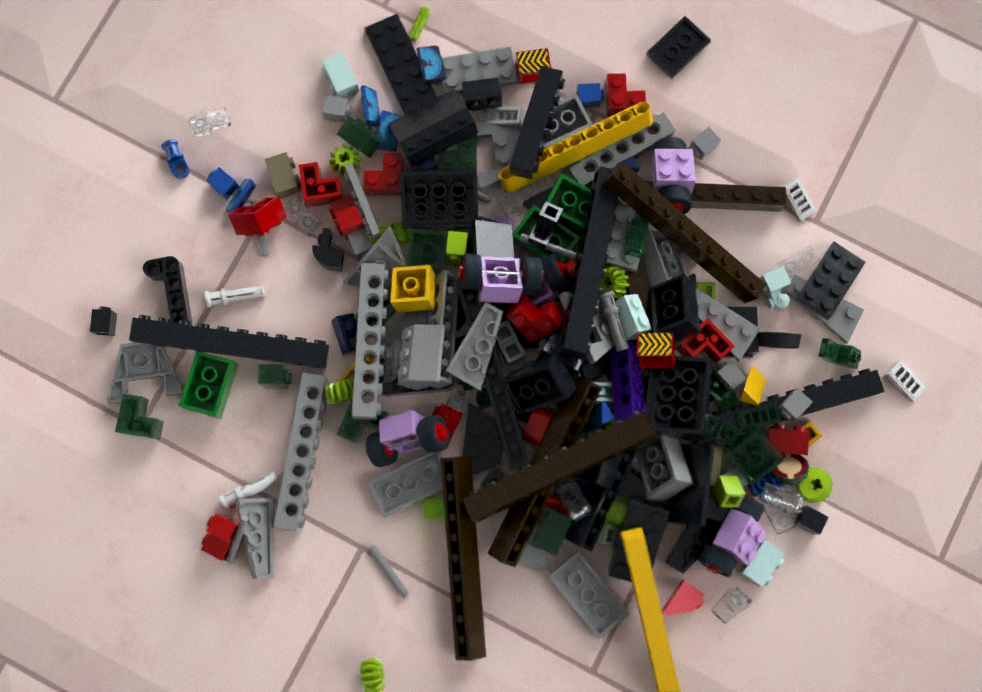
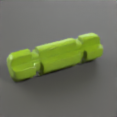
[408,7,430,42]

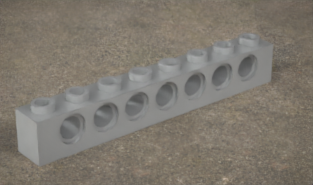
[352,263,389,420]
[273,372,330,532]

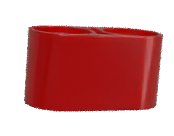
[522,407,555,446]

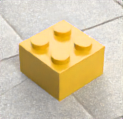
[391,265,436,313]

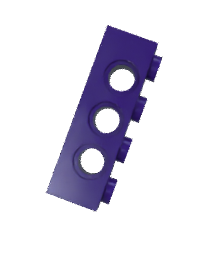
[610,340,646,422]

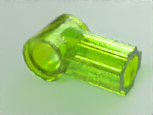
[371,221,409,245]

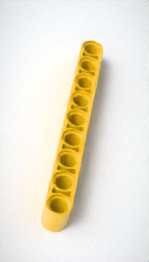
[498,102,653,193]
[621,527,680,692]

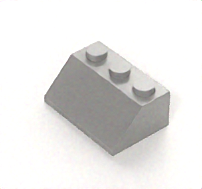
[640,230,689,287]
[397,324,445,390]

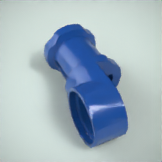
[161,139,190,179]

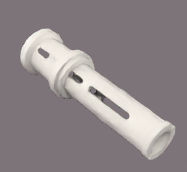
[205,285,265,308]
[219,471,279,511]

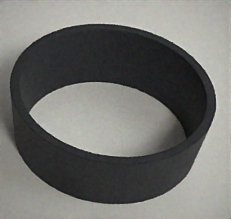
[758,332,801,349]

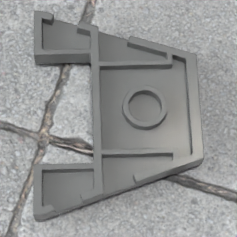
[472,121,521,191]
[559,292,615,364]
[107,342,184,404]

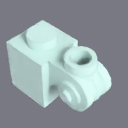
[760,266,792,310]

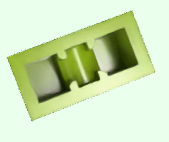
[446,231,468,266]

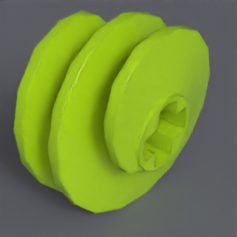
[796,467,833,503]

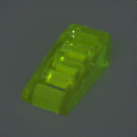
[606,501,628,526]

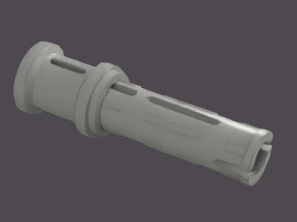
[597,291,629,352]

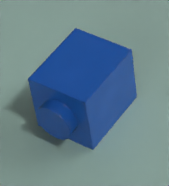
[577,83,604,108]
[206,167,239,200]

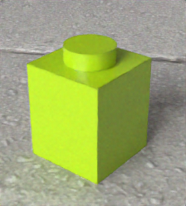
[713,475,745,507]

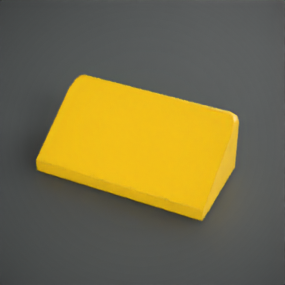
[740,366,766,407]

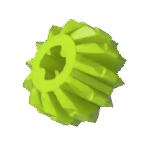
[329,144,361,176]
[600,266,629,298]
[325,379,354,405]
[360,658,385,692]

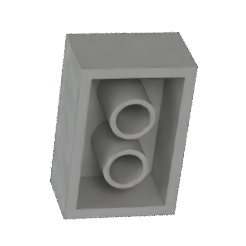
[543,93,593,148]
[636,434,693,502]

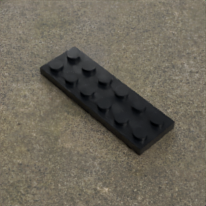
[364,13,437,115]

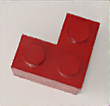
[605,73,646,117]
[363,152,403,196]
[299,162,343,207]
[329,194,367,241]
[228,196,287,237]
[506,295,565,343]
[675,318,735,364]
[201,513,239,561]

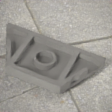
[343,227,407,289]

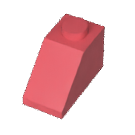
[661,580,705,616]

